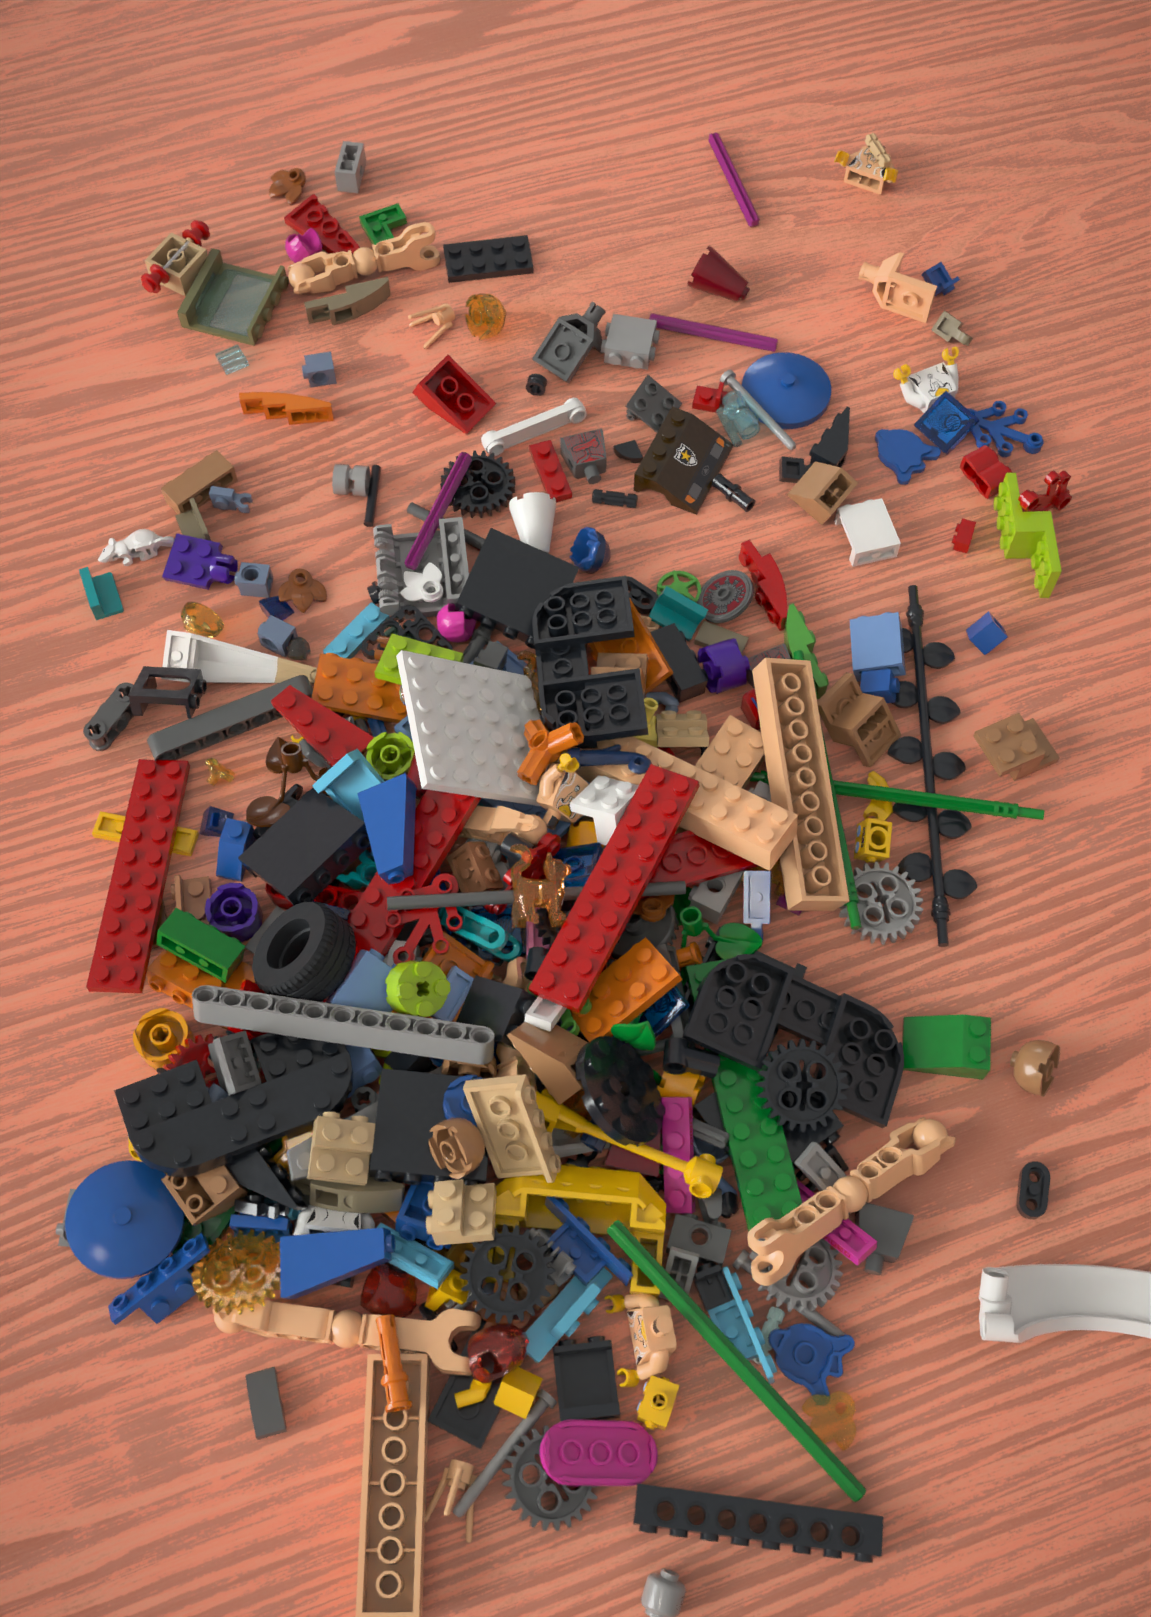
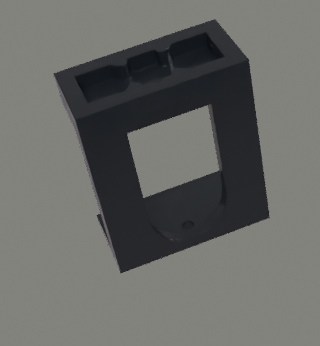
[128,666,207,719]

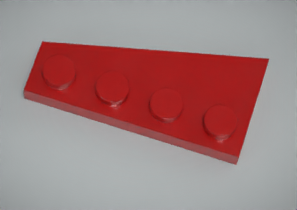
[284,193,360,255]
[271,685,374,767]

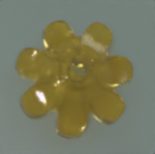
[205,758,235,786]

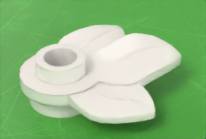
[400,563,443,602]

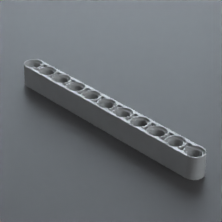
[192,985,494,1065]

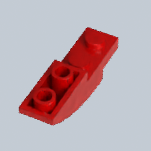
[739,539,787,631]

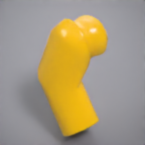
[454,1368,492,1408]

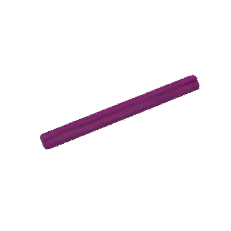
[708,132,760,227]
[649,313,778,352]
[404,452,472,570]

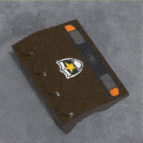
[634,406,733,515]

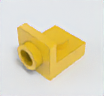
[425,1269,469,1311]

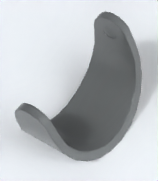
[697,1189,722,1223]

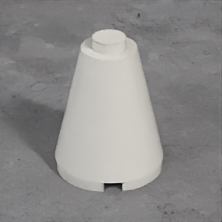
[509,492,556,554]

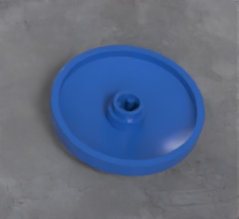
[742,352,832,429]
[65,1161,185,1279]

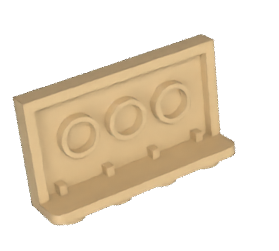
[463,1074,561,1183]

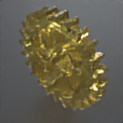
[191,1229,280,1315]

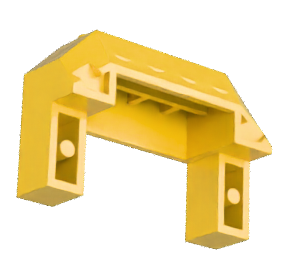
[485,1164,666,1299]

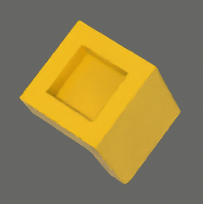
[494,1364,543,1419]

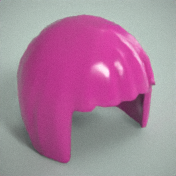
[285,228,322,263]
[437,603,476,643]

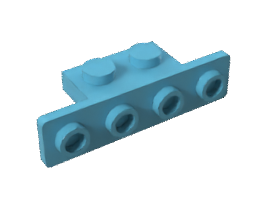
[708,1266,777,1384]
[517,1268,612,1363]

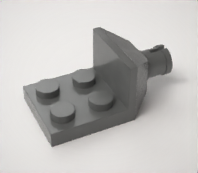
[532,302,606,384]

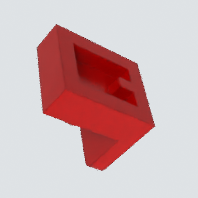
[692,382,727,413]

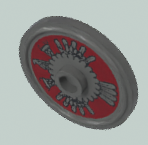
[697,570,754,623]

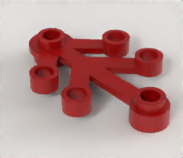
[1018,470,1072,512]
[483,832,561,915]
[385,873,463,965]

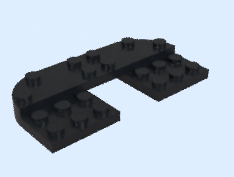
[532,576,649,749]
[682,954,904,1128]
[114,1033,353,1177]

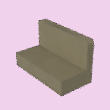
[175,498,211,541]

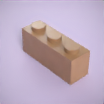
[161,450,238,514]

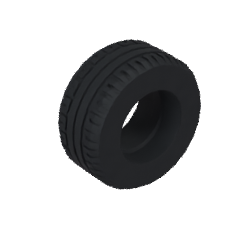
[252,902,356,1002]

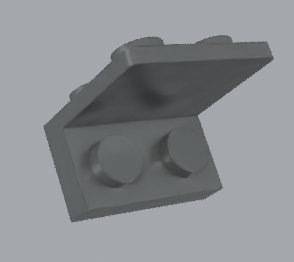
[208,1030,262,1096]

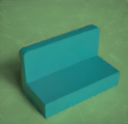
[79,567,124,621]
[648,586,708,641]

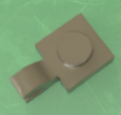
[931,311,973,346]

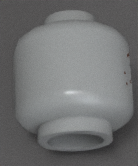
[641,1568,686,1617]

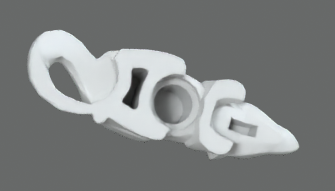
[98,529,175,566]

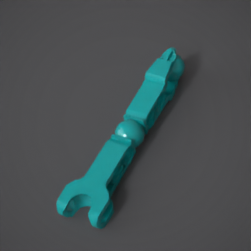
[336,849,522,962]

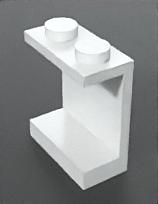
[834,498,901,567]

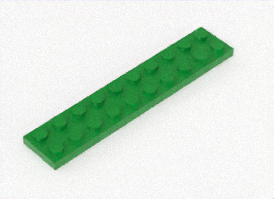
[685,959,802,1231]

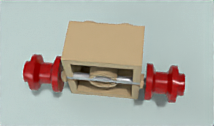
[141,220,210,296]

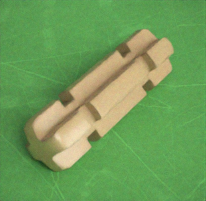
[865,133,892,169]

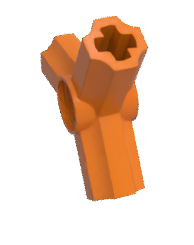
[517,719,584,785]

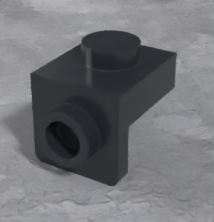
[693,1262,733,1312]

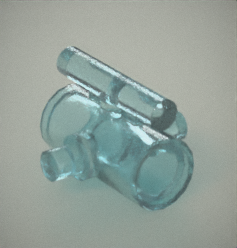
[716,390,760,447]

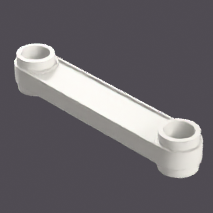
[481,397,587,456]

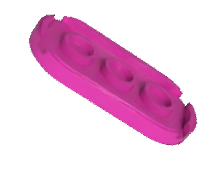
[540,1420,658,1487]

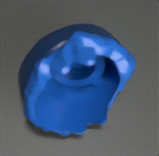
[570,527,611,574]

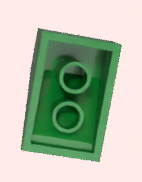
[902,1015,991,1080]

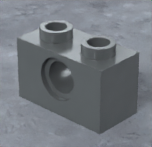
[666,1213,731,1266]

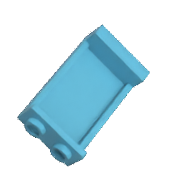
[312,749,385,857]

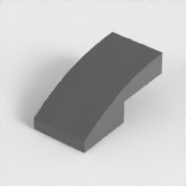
[245,1367,287,1440]

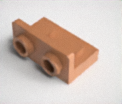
[447,841,504,893]
[171,875,212,924]

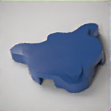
[875,429,941,485]
[768,1323,855,1406]

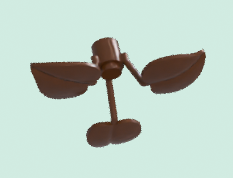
[246,737,332,827]

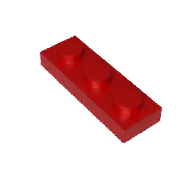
[529,440,572,503]

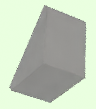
[659,1246,700,1300]

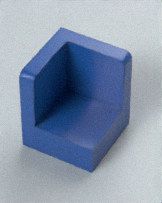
[966,611,1008,655]

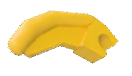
[863,771,893,821]

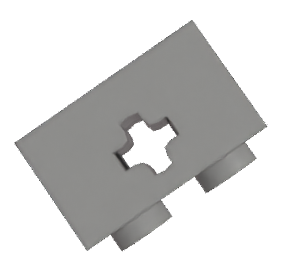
[335,141,366,193]

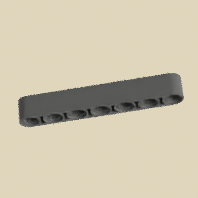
[147,675,313,762]

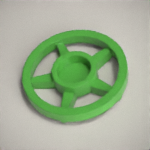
[656,570,701,603]

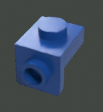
[921,261,960,297]

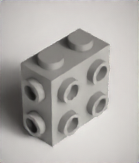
[601,314,660,370]

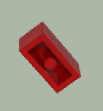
[952,518,976,554]

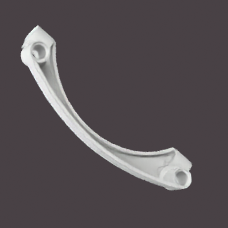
[979,1264,1151,1343]

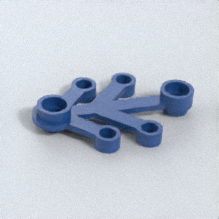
[962,401,1044,457]

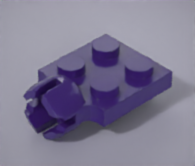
[162,533,238,590]

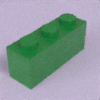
[156,908,245,983]

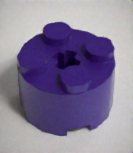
[697,638,750,694]
[205,883,263,942]

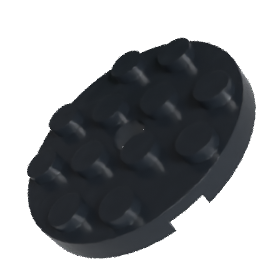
[575,1036,665,1147]

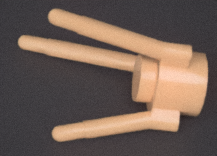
[408,304,455,349]
[425,1459,477,1543]

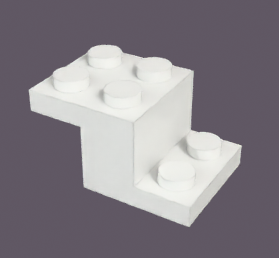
[570,775,639,846]

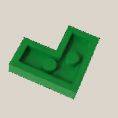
[359,203,407,245]

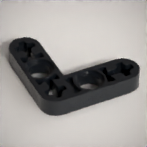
[362,605,453,660]

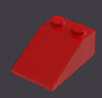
[412,354,497,434]

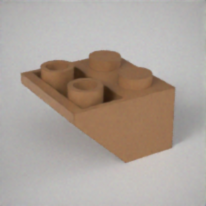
[787,462,858,525]
[161,1165,249,1226]

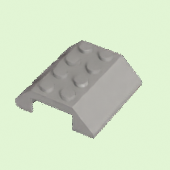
[373,517,469,619]

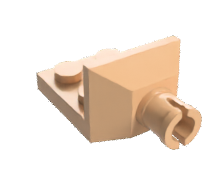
[858,252,937,323]

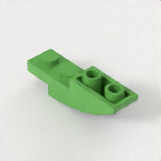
[784,603,829,699]

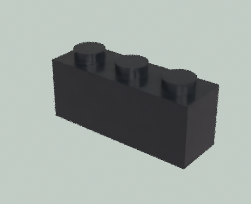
[650,623,708,703]

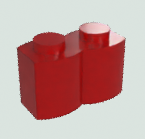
[960,445,1012,499]

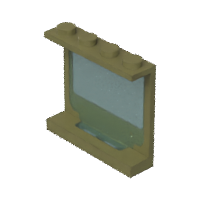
[177,248,289,346]

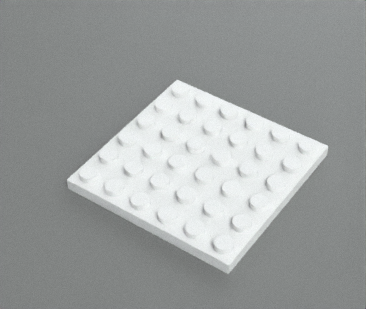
[396,650,550,806]

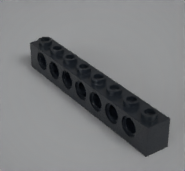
[633,1484,883,1563]

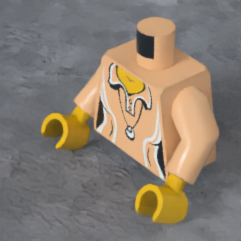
[834,146,898,195]
[536,753,589,830]
[604,1294,677,1388]

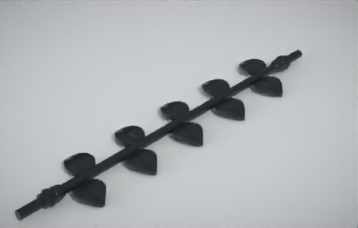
[888,585,977,947]

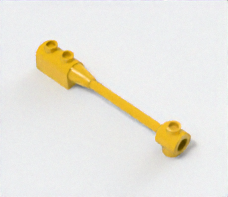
[530,1085,723,1198]

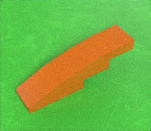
[239,392,334,425]

